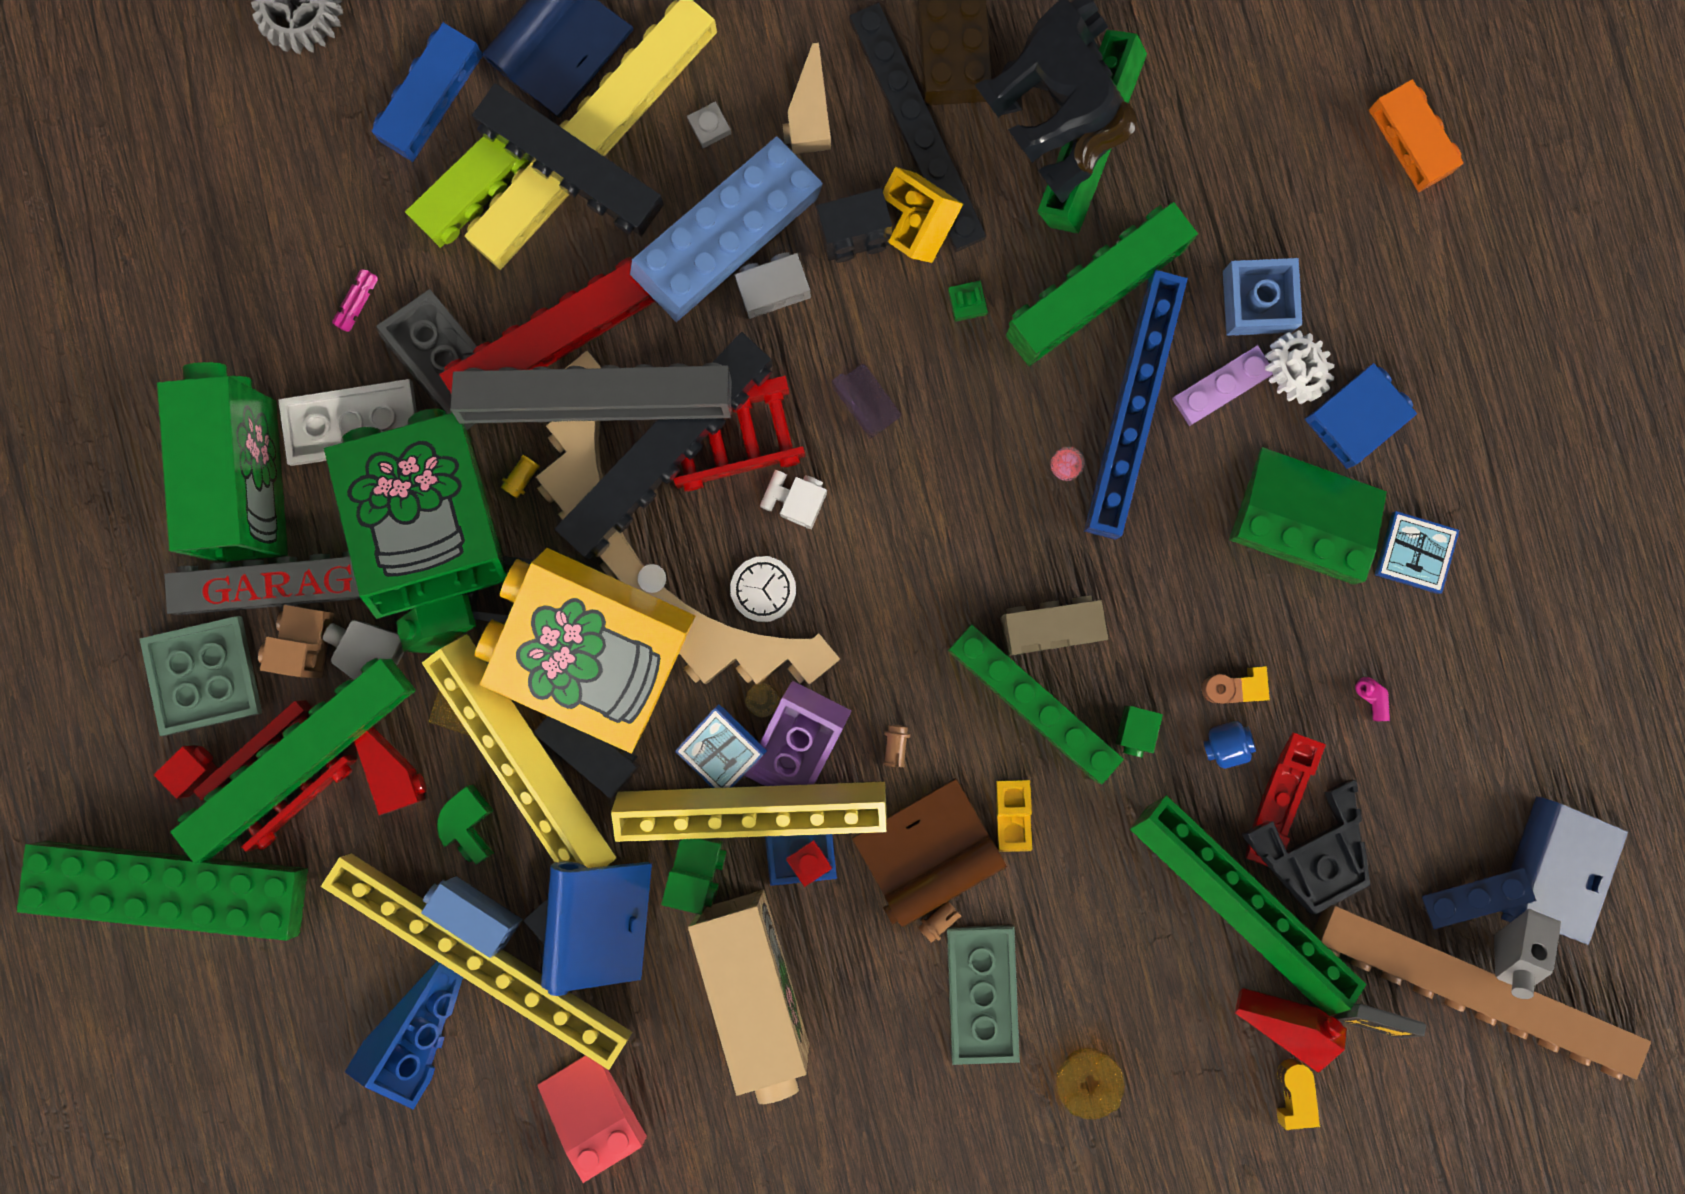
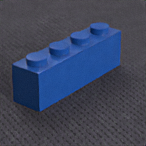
[371,22,482,162]

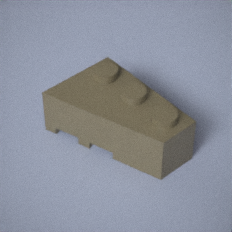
[999,595,1108,656]

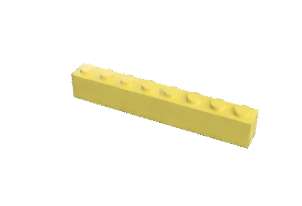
[422,634,616,868]
[611,782,887,842]

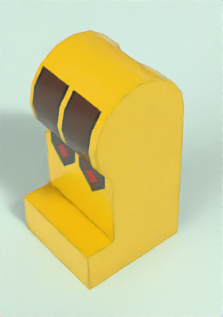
[1277,1058,1320,1130]

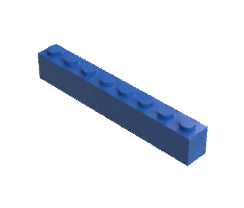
[1084,270,1188,540]

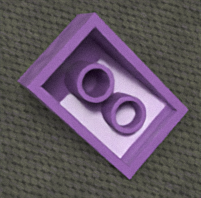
[744,680,851,786]

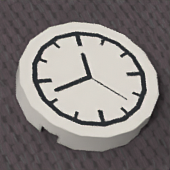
[730,556,796,622]

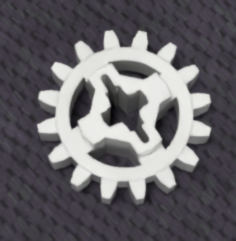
[1265,330,1334,404]

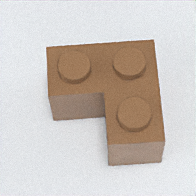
[258,605,334,678]

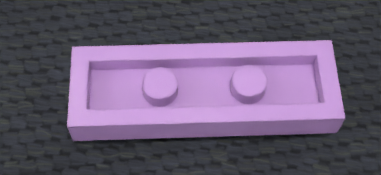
[1172,345,1273,426]

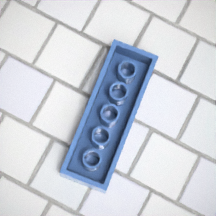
[630,136,823,322]

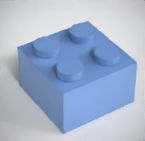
[1223,258,1302,336]

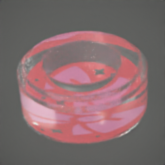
[1050,447,1085,481]

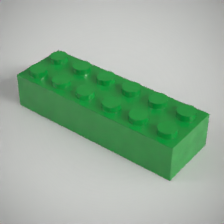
[1006,202,1198,367]

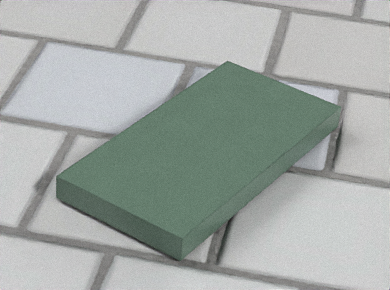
[947,925,1020,1065]

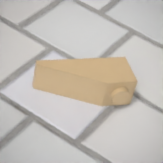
[782,43,831,154]

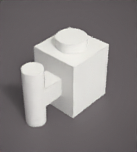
[760,470,827,530]

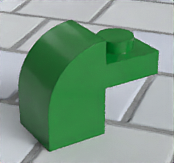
[437,785,494,865]

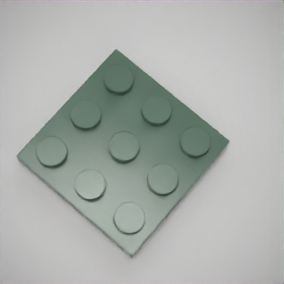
[140,616,262,736]

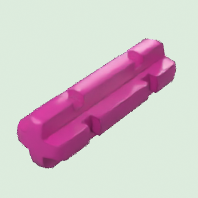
[332,269,378,332]

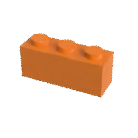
[1369,79,1464,192]

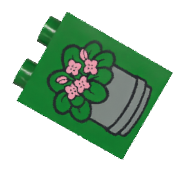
[157,362,288,562]
[324,409,507,619]

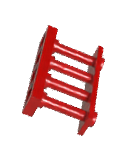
[674,376,805,492]
[193,700,358,852]

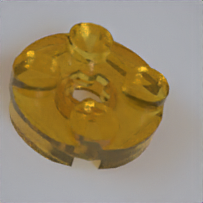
[1056,1048,1125,1120]

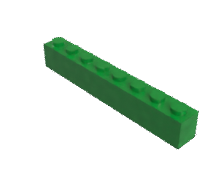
[170,658,416,864]
[1130,795,1367,1016]

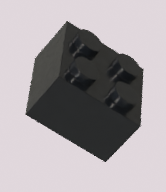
[817,188,892,263]

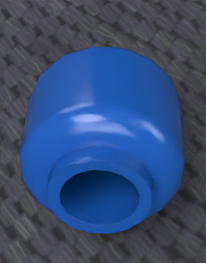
[1204,721,1256,769]

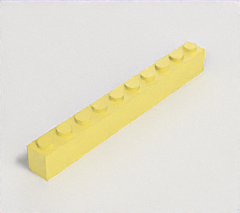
[465,0,717,270]
[321,853,633,1070]

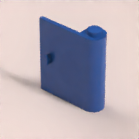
[541,861,652,996]

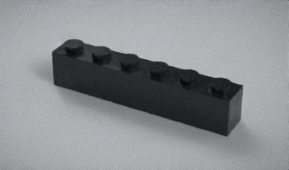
[472,83,664,237]

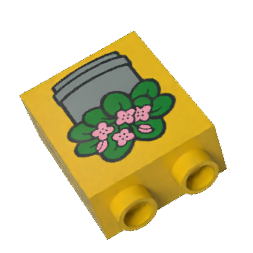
[475,548,696,754]

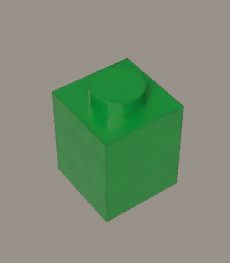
[1115,706,1163,758]

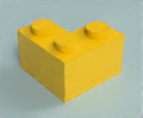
[883,167,963,263]

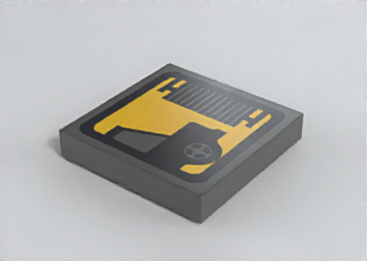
[1333,1004,1426,1038]

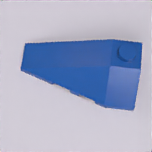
[345,961,463,1110]

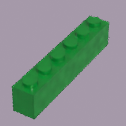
[1037,29,1147,234]
[947,624,1124,785]

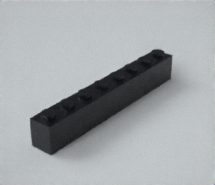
[555,332,773,559]

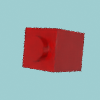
[154,745,218,799]

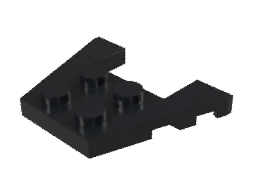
[1242,780,1370,914]

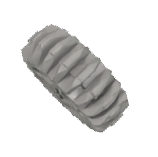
[251,0,343,54]

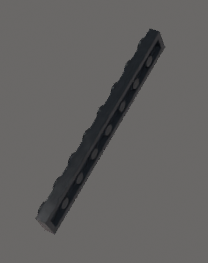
[849,3,986,252]

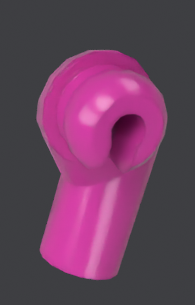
[1355,677,1390,721]

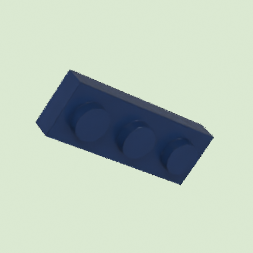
[1422,868,1537,929]

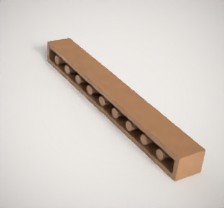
[1313,905,1651,1080]

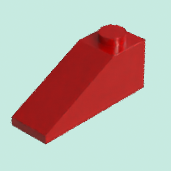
[354,726,427,815]
[1235,988,1347,1073]

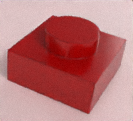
[786,839,833,888]

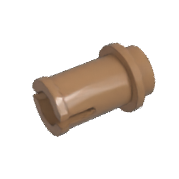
[883,725,911,767]
[918,902,962,943]

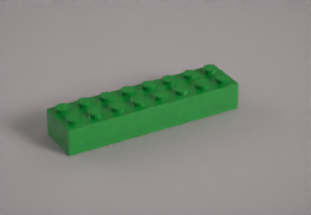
[16,841,308,941]

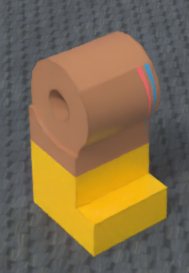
[1201,666,1270,704]

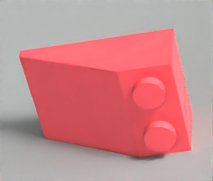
[537,1055,647,1183]

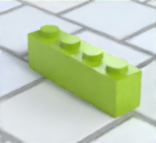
[405,136,530,248]

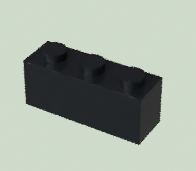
[534,716,640,798]

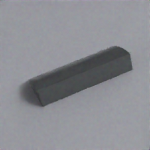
[376,289,477,430]

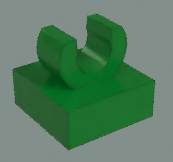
[948,280,988,322]

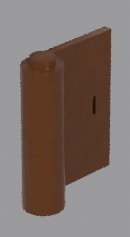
[852,778,1007,927]

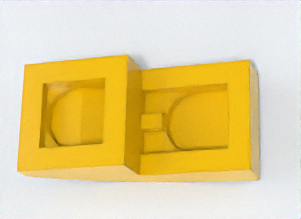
[996,780,1032,852]

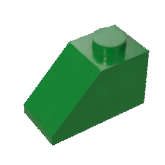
[396,595,476,653]

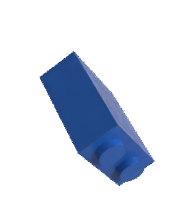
[1304,363,1417,469]

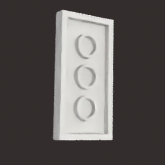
[278,379,417,466]

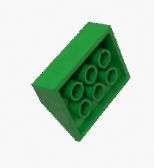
[1229,447,1387,584]

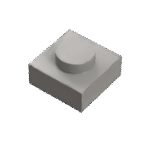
[687,101,731,148]

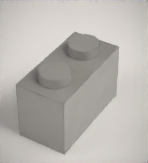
[735,252,811,319]

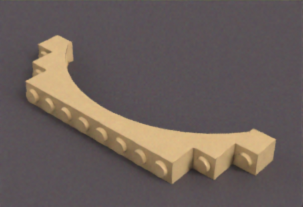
[536,351,840,685]

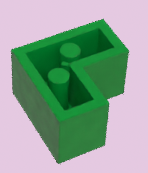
[661,838,727,915]

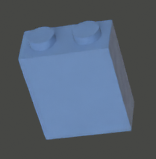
[421,876,523,958]

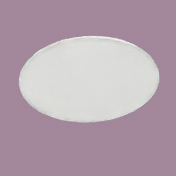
[638,564,666,593]

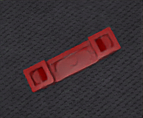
[1245,732,1326,866]

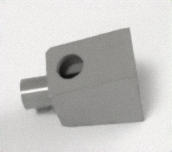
[323,620,404,680]
[1494,909,1561,999]

